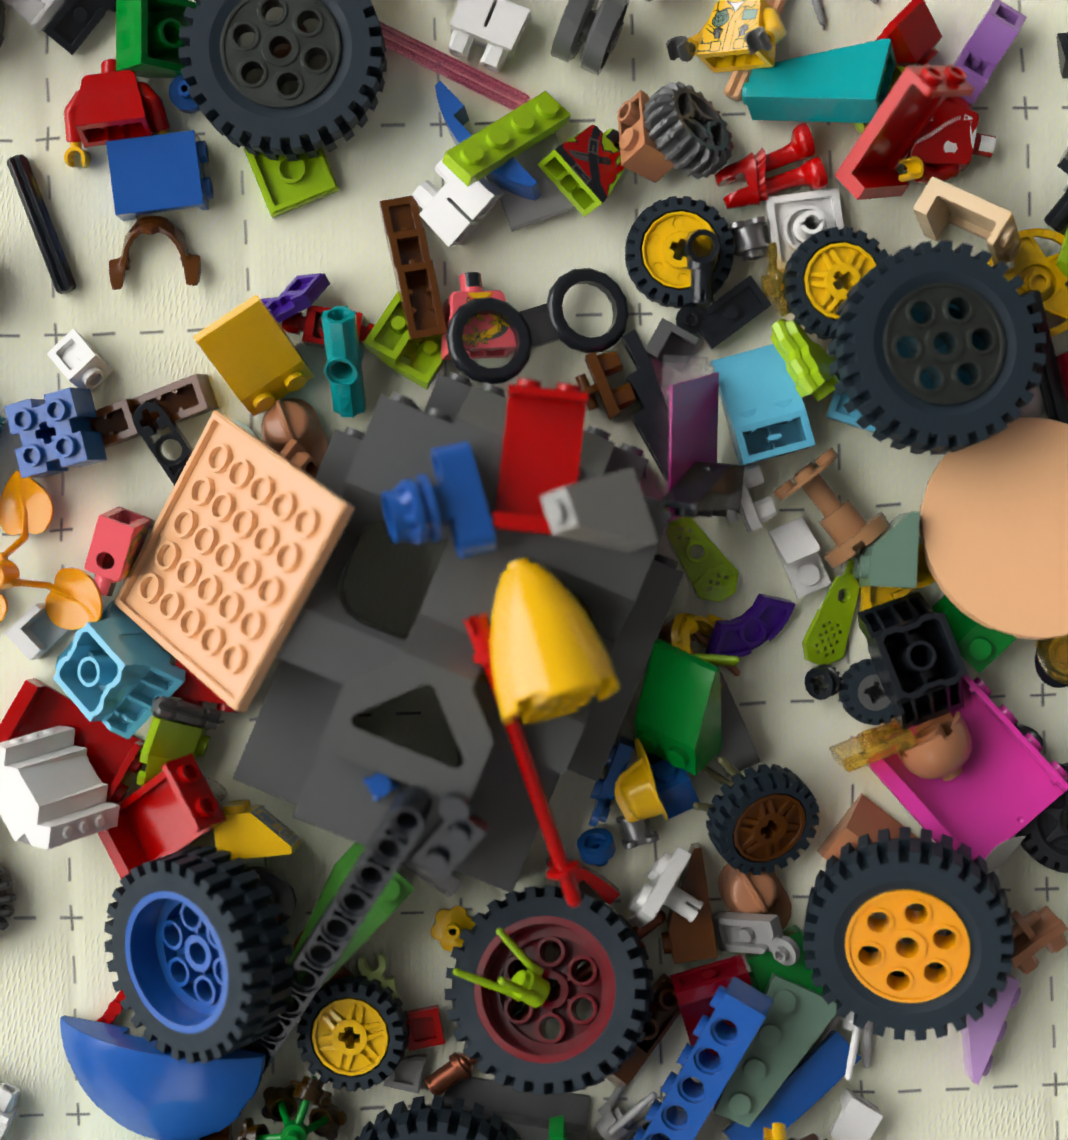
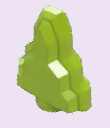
[770,318,840,402]

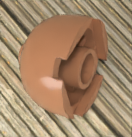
[895,712,972,781]

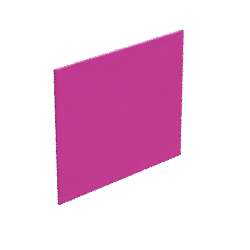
[668,372,719,522]

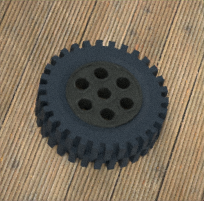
[179,0,387,161]
[828,241,1046,455]

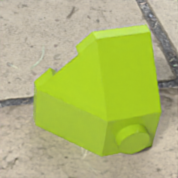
[136,716,211,786]

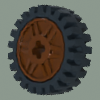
[706,764,820,875]

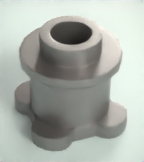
[728,216,770,262]
[616,813,660,849]

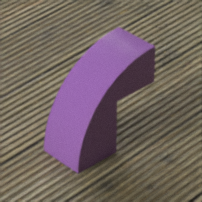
[953,0,1027,106]

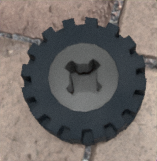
[839,659,894,725]

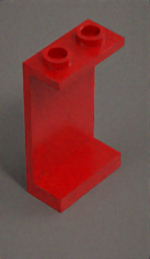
[493,379,588,536]
[0,678,145,804]

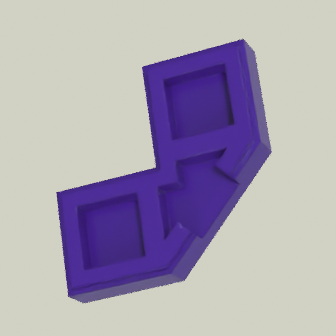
[261,273,330,323]

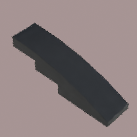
[621,329,670,481]

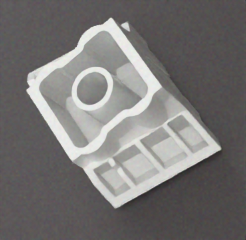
[0,725,120,849]

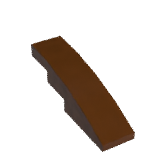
[379,196,447,340]

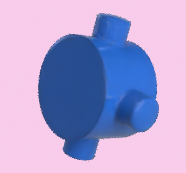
[363,772,398,801]

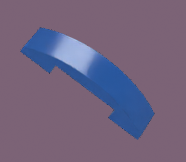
[435,81,541,201]

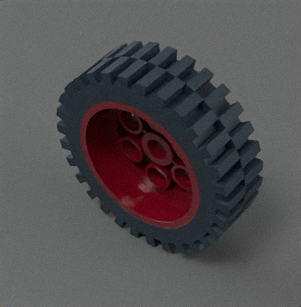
[445,885,655,1095]

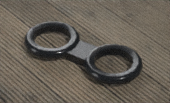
[446,268,630,384]

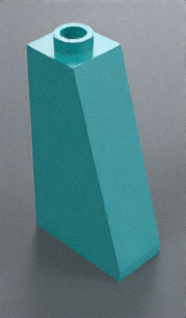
[742,39,897,123]

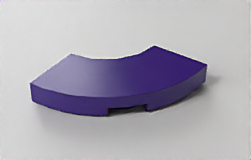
[705,593,796,658]

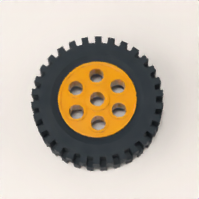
[803,827,1014,1041]

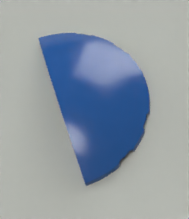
[60,1015,266,1140]

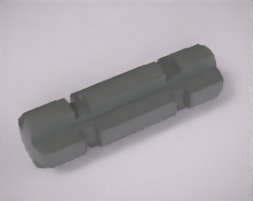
[151,696,221,730]

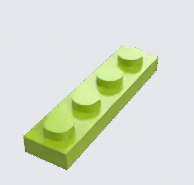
[442,91,571,187]

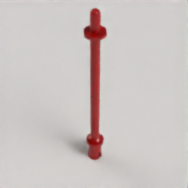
[463,612,582,908]

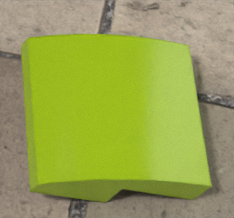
[363,291,446,390]

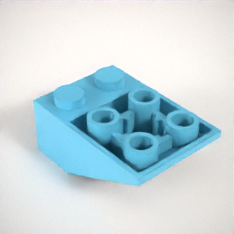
[710,344,816,466]

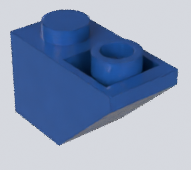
[634,744,699,819]

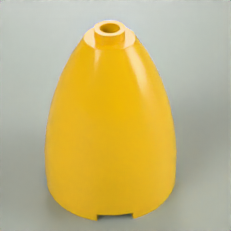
[490,558,620,725]

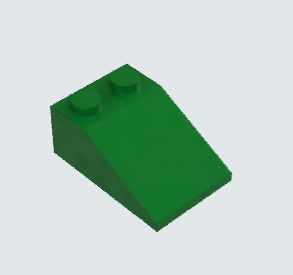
[634,639,722,776]

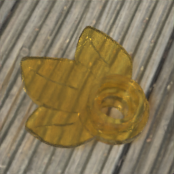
[761,242,788,317]

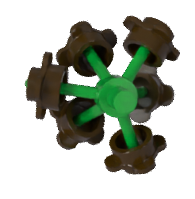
[238,1076,347,1140]

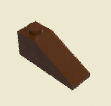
[661,843,718,964]

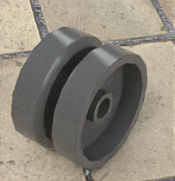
[551,0,630,75]

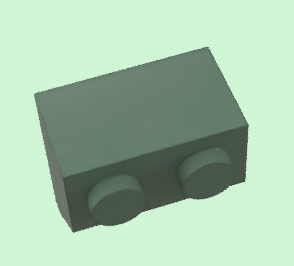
[853,511,920,588]

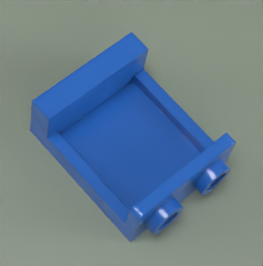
[106,130,214,221]

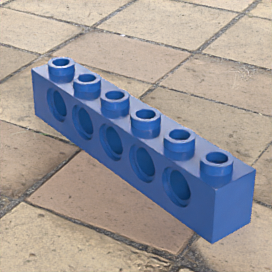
[632,976,774,1140]

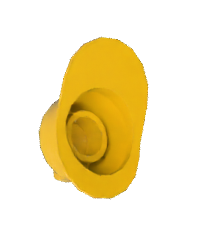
[614,738,669,822]

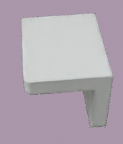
[5,603,69,660]
[829,1088,884,1140]

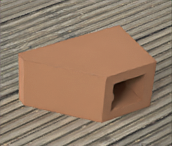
[617,90,674,183]

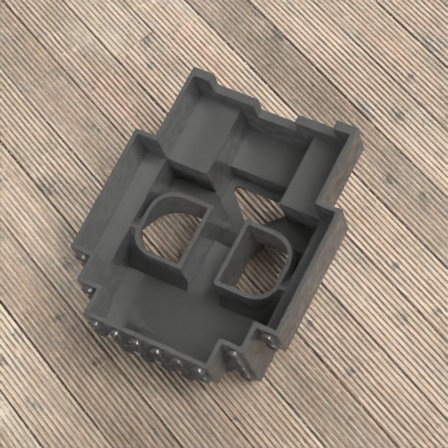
[232,372,684,893]

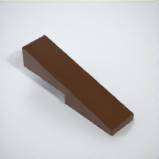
[89,374,219,448]

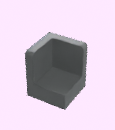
[645,318,701,372]

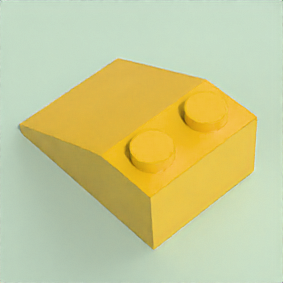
[193,294,315,416]

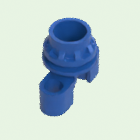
[381,441,497,559]

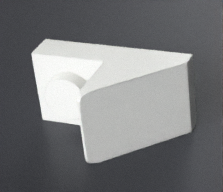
[768,517,832,598]

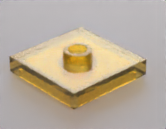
[829,720,917,772]

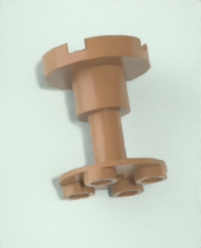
[773,448,890,568]

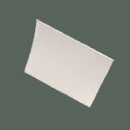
[985,836,1026,872]

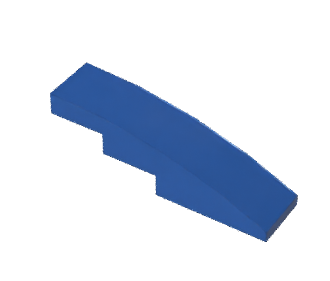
[722,1030,861,1140]

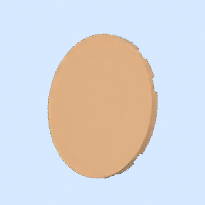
[919,417,1068,640]

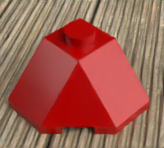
[876,0,942,70]

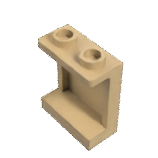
[913,177,1021,266]

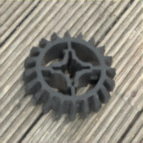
[643,82,734,179]

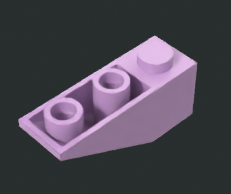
[961,973,1021,1085]

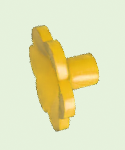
[431,905,475,951]

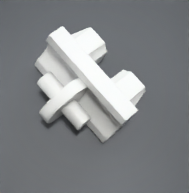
[726,464,777,532]

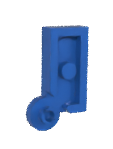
[589,736,634,827]

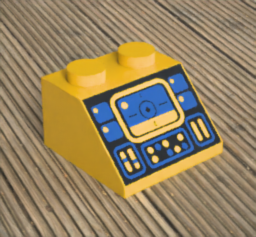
[214,799,301,860]

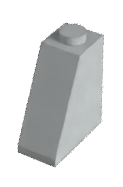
[540,467,659,553]

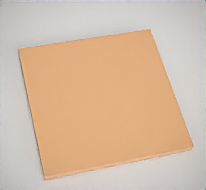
[114,410,355,713]

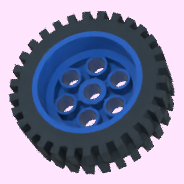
[104,846,294,1064]

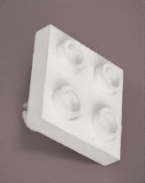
[764,188,844,272]
[628,847,704,929]

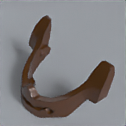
[109,215,201,290]

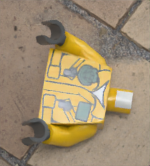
[666,0,786,73]

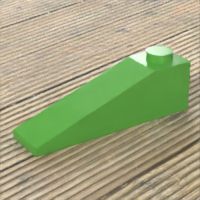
[288,842,415,992]

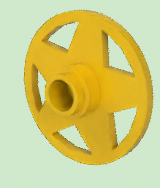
[988,228,1068,337]

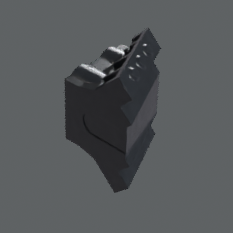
[857,591,969,730]

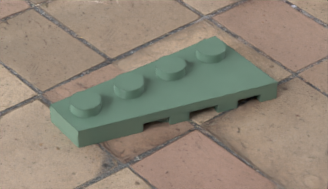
[713,973,837,1128]

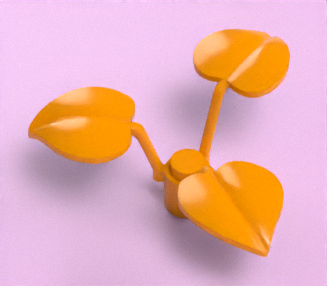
[0,471,103,630]

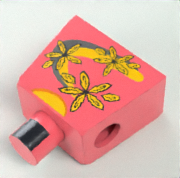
[441,272,516,360]
[85,506,153,596]

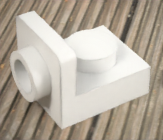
[47,329,113,392]

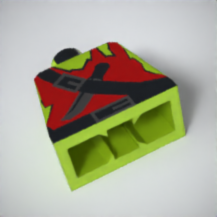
[537,125,625,217]

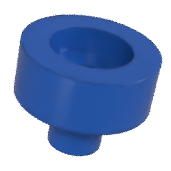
[169,74,200,113]
[577,828,616,867]

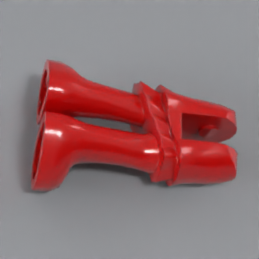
[714,122,829,209]

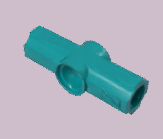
[322,306,366,418]

